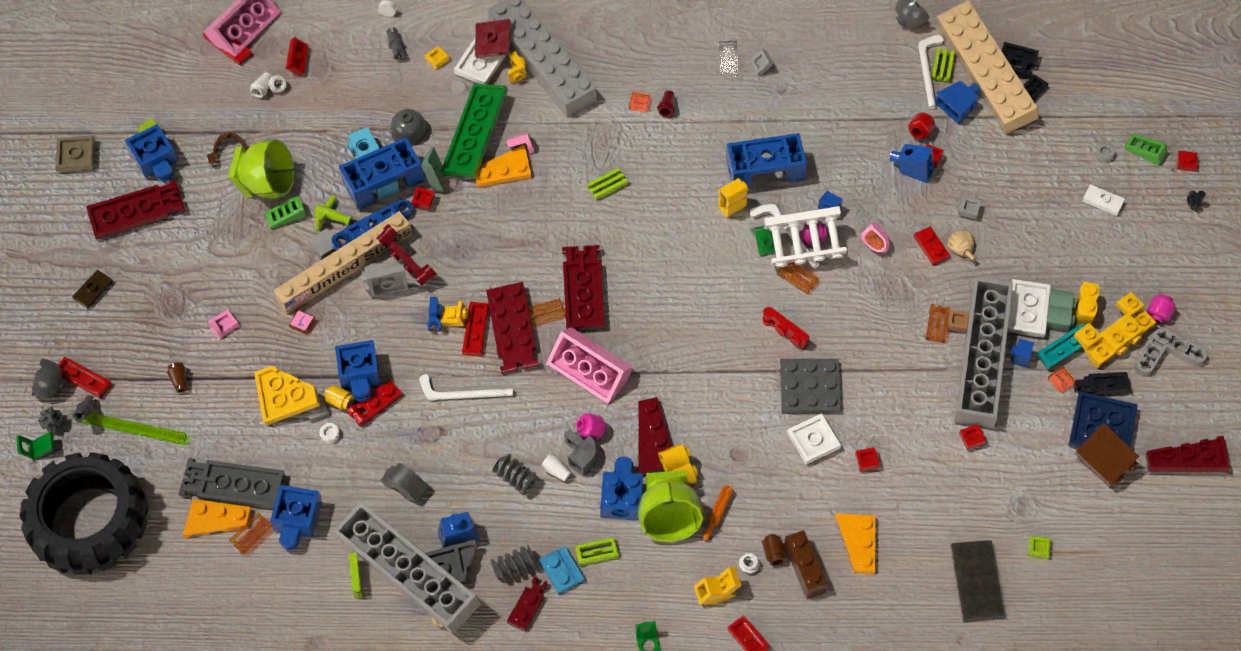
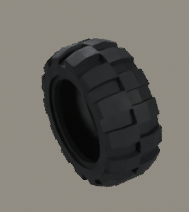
[19,452,149,575]

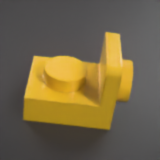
[441,301,469,326]

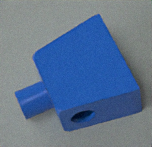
[935,81,980,125]
[890,144,934,183]
[438,512,480,548]

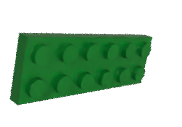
[441,84,508,177]

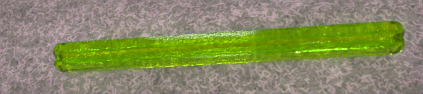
[74,413,187,444]

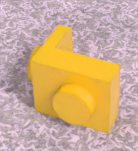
[508,51,526,83]

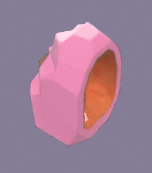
[860,221,890,253]

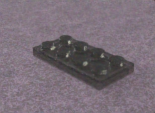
[950,540,1005,622]

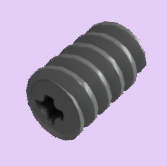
[492,454,536,495]
[490,544,536,581]

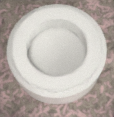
[378,0,397,17]
[320,423,340,444]

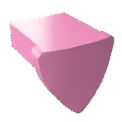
[506,132,534,154]
[208,309,239,339]

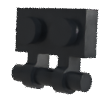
[1001,42,1039,78]

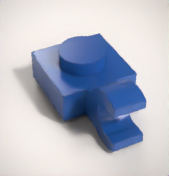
[427,297,442,332]

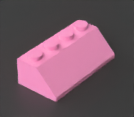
[204,0,281,56]
[546,328,634,404]

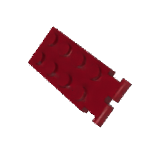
[86,180,186,240]
[562,245,605,331]
[486,282,539,374]

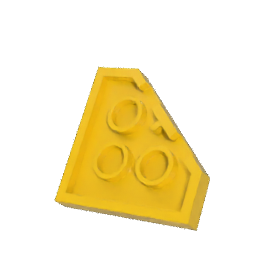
[254,366,320,425]

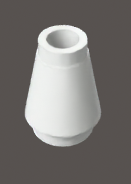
[250,72,272,98]
[541,454,571,481]

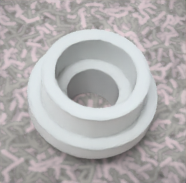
[268,75,286,93]
[739,553,760,574]

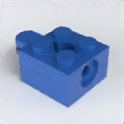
[125,124,178,182]
[335,340,381,402]
[600,456,643,520]
[270,485,322,551]

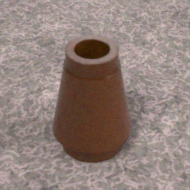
[167,362,187,393]

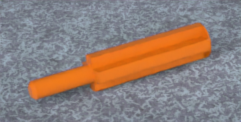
[703,485,734,541]

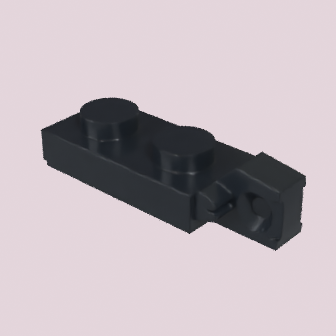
[1073,372,1131,394]

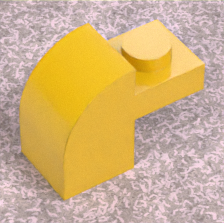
[694,567,741,605]

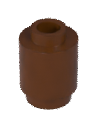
[762,534,786,566]

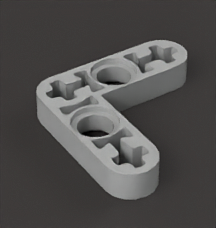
[1135,328,1207,377]

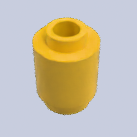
[324,385,354,410]

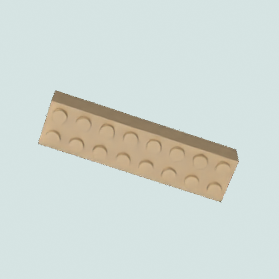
[937,0,1038,134]

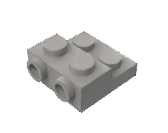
[361,262,408,298]

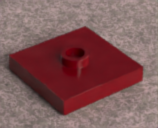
[475,19,511,58]

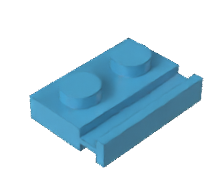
[539,546,584,595]

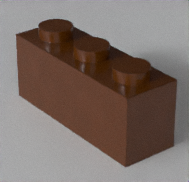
[784,530,827,599]

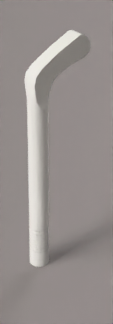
[918,35,944,109]
[750,204,819,269]
[419,374,513,401]

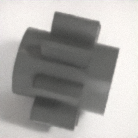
[38,406,64,432]

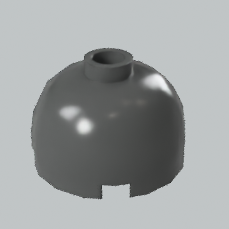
[896,0,930,28]
[390,109,427,145]
[31,358,66,398]

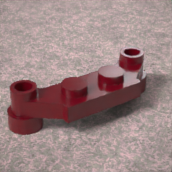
[376,224,437,286]

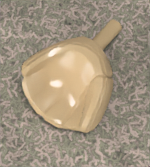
[947,231,976,262]

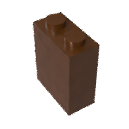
[1074,423,1140,487]

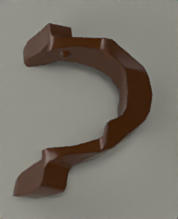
[207,132,250,164]

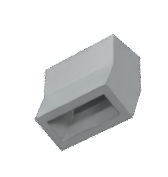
[308,229,340,260]

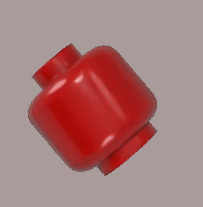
[908,112,935,140]

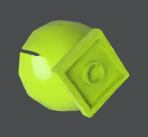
[228,139,294,199]
[638,470,703,543]

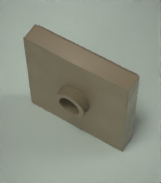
[55,135,95,172]

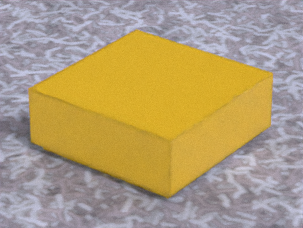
[425,46,450,69]

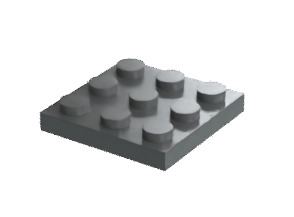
[780,359,841,414]

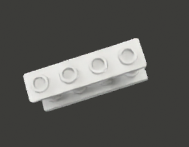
[764,206,847,268]

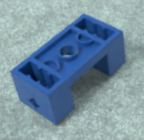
[726,133,807,188]
[339,137,424,210]

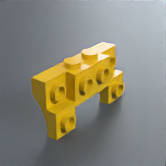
[1074,292,1156,369]

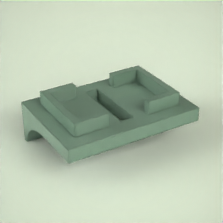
[421,147,444,191]

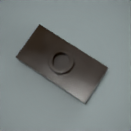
[72,270,113,309]

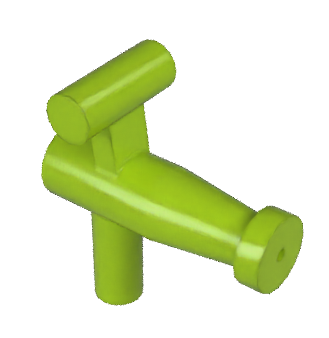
[314,195,353,231]

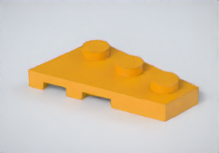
[475,144,531,188]
[183,499,252,538]
[835,513,875,575]

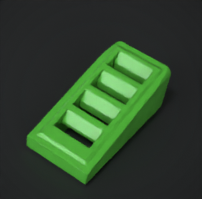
[1125,134,1168,165]
[265,196,306,229]

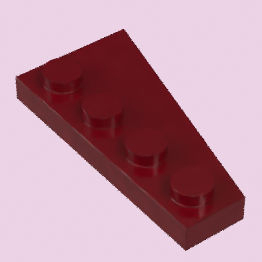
[638,397,672,476]
[1145,435,1230,472]

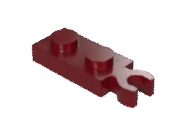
[507,576,548,632]

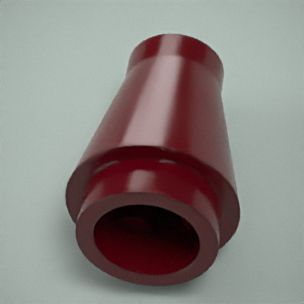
[657,90,675,117]

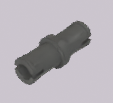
[386,27,405,60]
[72,395,96,422]

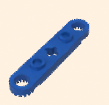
[332,199,413,250]

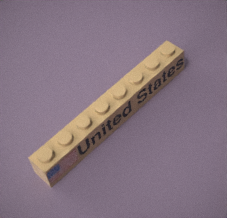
[273,211,412,314]

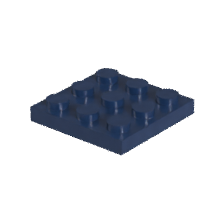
[1068,391,1138,448]

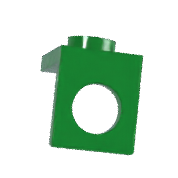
[750,225,775,256]
[16,432,54,460]
[635,621,660,651]

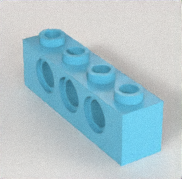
[347,127,399,200]

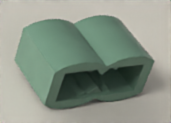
[1046,289,1077,332]

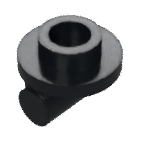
[1187,190,1205,209]

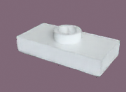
[1082,184,1125,216]

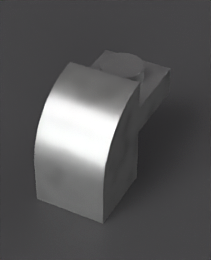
[564,429,596,477]
[380,463,428,501]

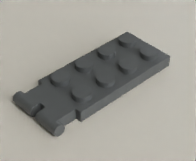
[178,458,285,509]

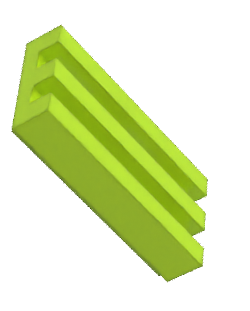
[931,48,955,83]
[587,168,628,201]
[575,537,619,567]
[349,552,363,599]

